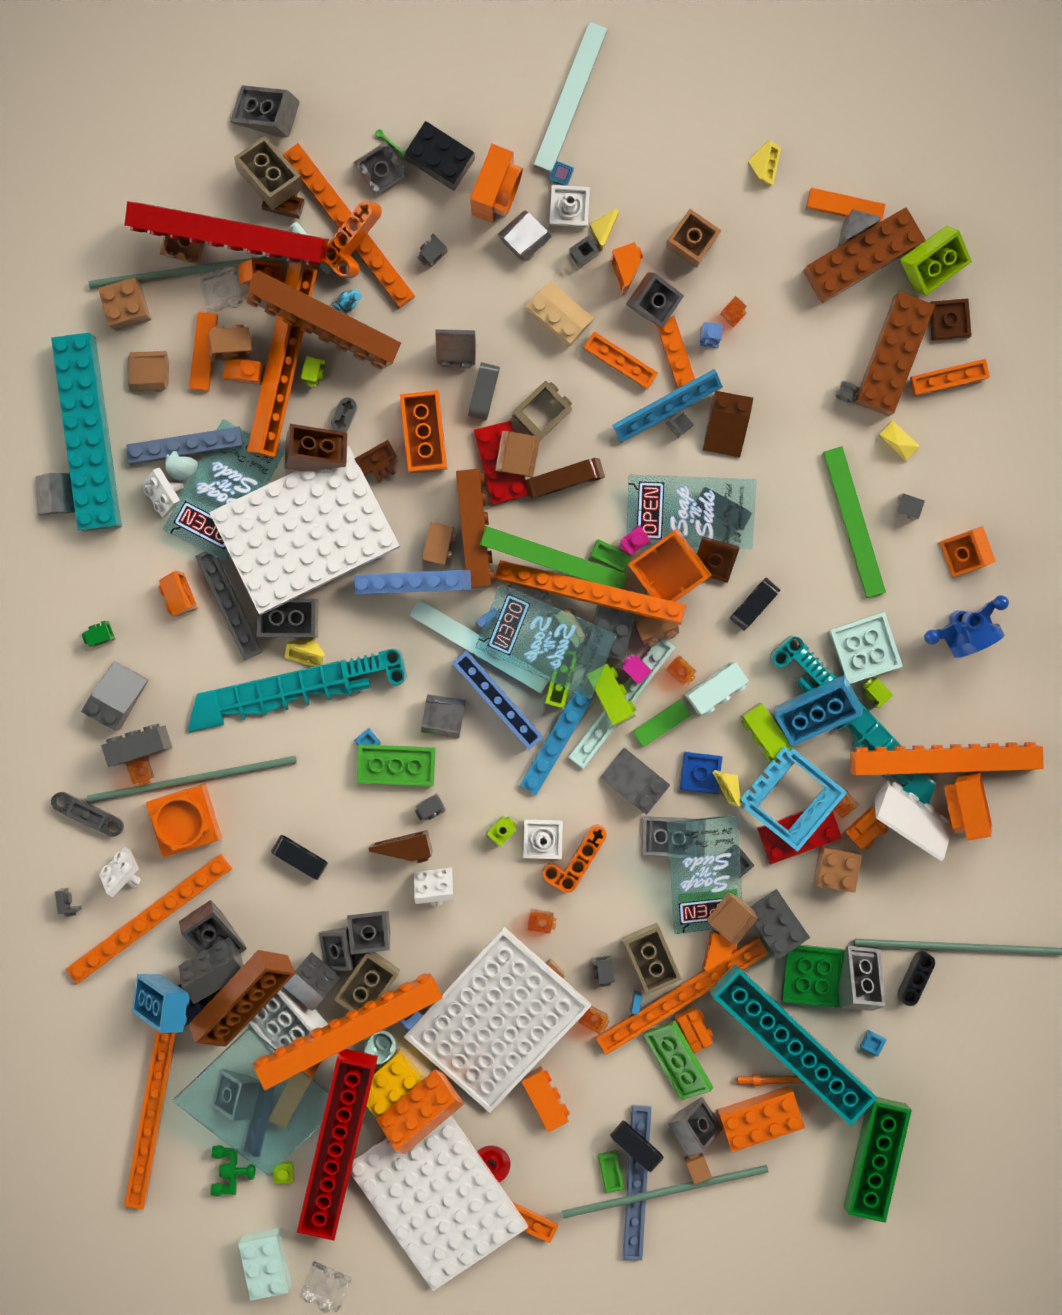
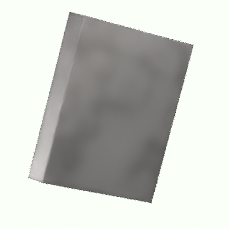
[838,209,881,247]
[35,473,75,515]
[319,927,355,971]

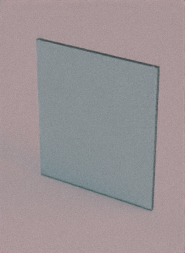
[172,1028,329,1175]

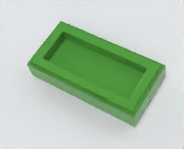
[589,539,632,573]
[598,1150,625,1193]

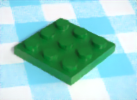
[781,945,845,1007]

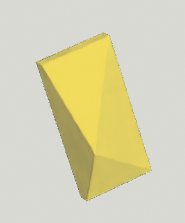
[748,141,781,185]
[590,209,619,250]
[879,421,920,461]
[284,638,325,667]
[712,770,741,807]

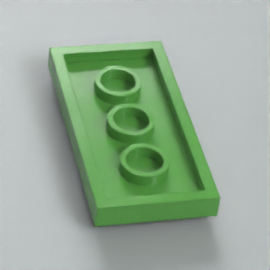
[357,744,436,786]
[643,1021,714,1101]

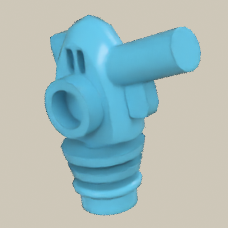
[331,289,362,314]

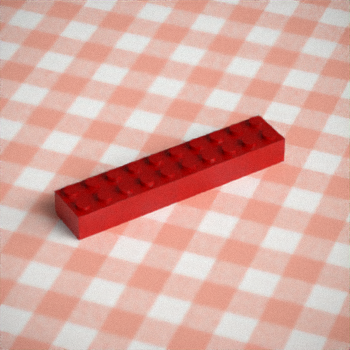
[124,201,329,266]
[296,1049,378,1241]

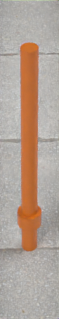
[737,1074,804,1086]

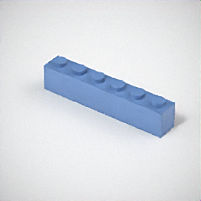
[354,570,471,594]
[452,650,544,750]

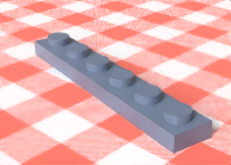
[126,427,243,465]

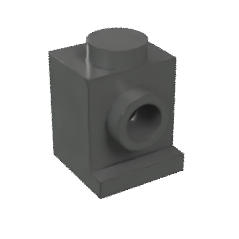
[417,233,447,267]
[569,236,600,269]
[415,793,446,820]
[592,956,615,987]

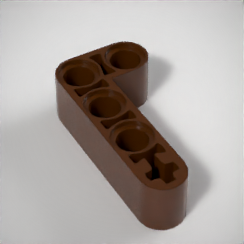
[526,458,605,499]

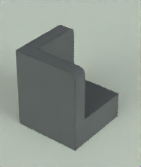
[666,408,694,438]
[897,493,925,520]

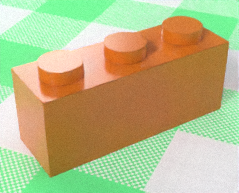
[521,1066,570,1133]

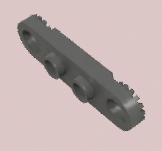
[51,792,124,837]

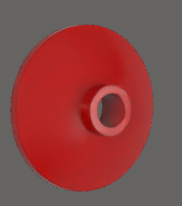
[477,1145,511,1183]

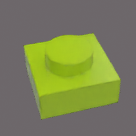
[273,1162,294,1184]

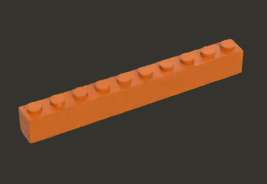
[247,263,318,457]
[850,742,1044,775]
[252,973,443,1091]

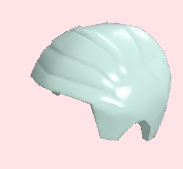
[165,451,198,481]
[364,1030,396,1065]

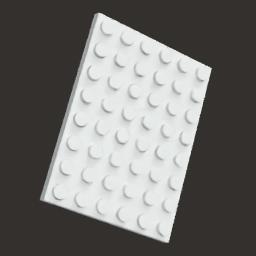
[209,446,400,616]
[404,927,591,1113]
[351,1115,528,1291]

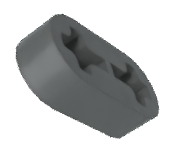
[331,397,357,432]

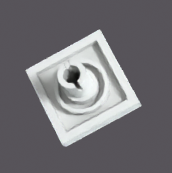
[549,185,590,228]
[142,467,184,518]
[523,819,563,859]
[99,847,141,897]
[414,868,454,907]

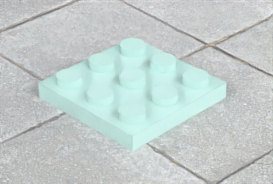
[829,612,903,684]

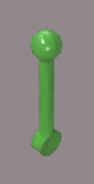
[376,129,405,159]

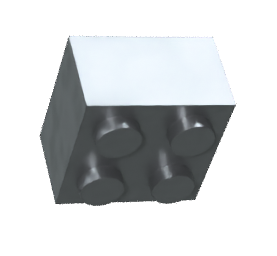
[283,952,340,1011]

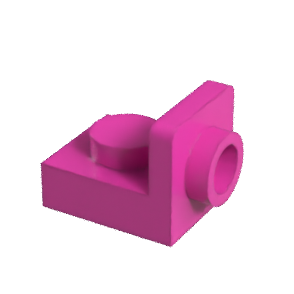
[620,525,651,556]

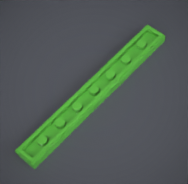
[823,446,886,598]
[479,526,628,589]

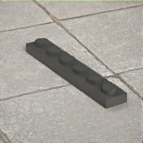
[195,548,262,661]

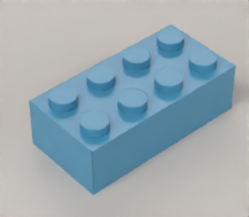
[774,675,863,747]
[132,974,189,1033]

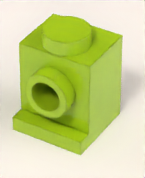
[301,356,327,388]
[862,678,893,708]
[487,816,517,847]

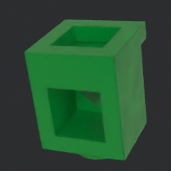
[82,621,115,647]

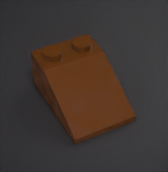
[703,391,753,457]
[284,424,347,471]
[369,830,433,863]

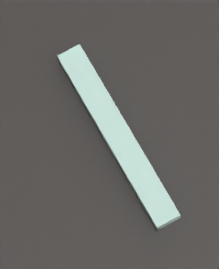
[534,22,607,173]
[409,599,551,693]
[568,639,675,769]

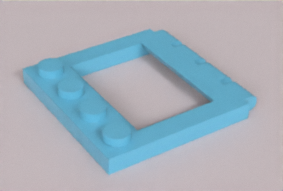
[740,746,847,851]

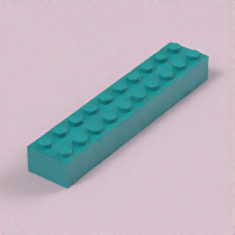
[51,332,122,532]
[709,963,877,1126]

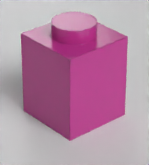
[622,654,652,685]

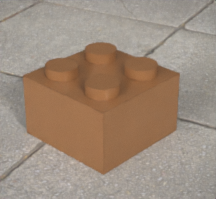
[666,209,722,268]
[98,277,151,330]
[207,325,252,361]
[813,846,862,893]

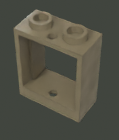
[512,381,572,441]

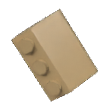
[526,281,594,348]

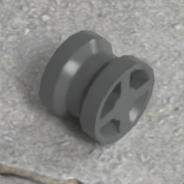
[835,381,859,403]

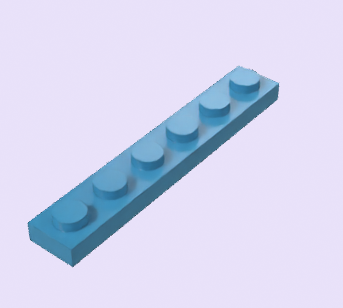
[612,369,723,443]
[520,686,594,795]

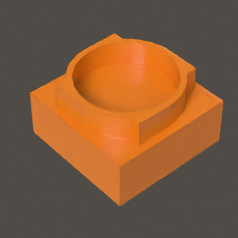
[470,143,523,223]
[628,528,711,602]
[945,771,993,841]
[146,783,222,857]

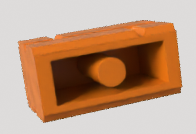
[844,806,889,850]
[674,1006,714,1053]

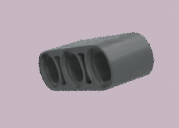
[468,362,500,421]

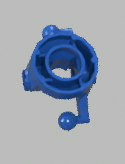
[924,595,1009,658]

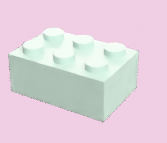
[684,662,749,715]
[239,1228,292,1301]

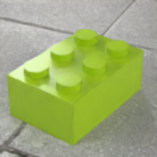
[900,226,972,296]

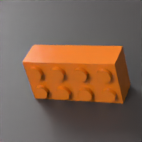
[400,390,448,474]
[376,1069,464,1154]
[717,1086,805,1152]

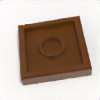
[929,298,972,341]
[697,536,739,583]

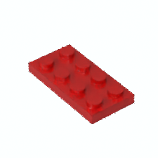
[474,421,529,505]
[757,810,842,864]

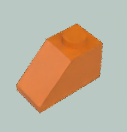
[238,259,285,285]
[223,359,264,385]
[702,930,737,971]

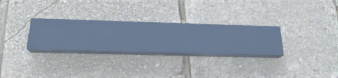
[623,1105,651,1260]

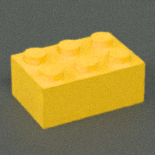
[367,1048,425,1118]

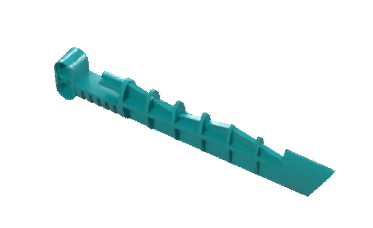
[770,636,936,804]
[188,648,407,732]

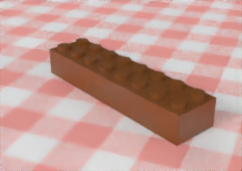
[243,270,401,369]

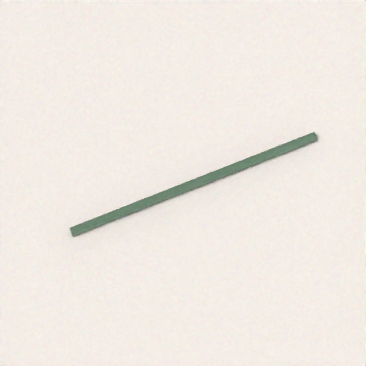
[89,256,287,289]
[87,756,297,803]
[854,939,1062,955]
[562,1165,768,1219]

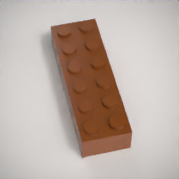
[803,207,926,304]
[854,291,935,416]
[456,469,495,589]
[189,950,295,1047]

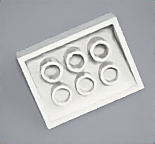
[874,780,953,861]
[249,987,328,1053]

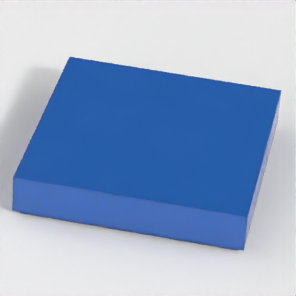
[680,752,723,794]

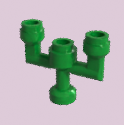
[210,1145,256,1197]

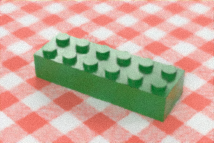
[843,1097,912,1223]

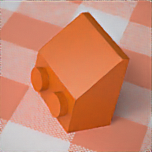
[611,242,643,295]
[940,526,996,577]
[158,571,198,617]

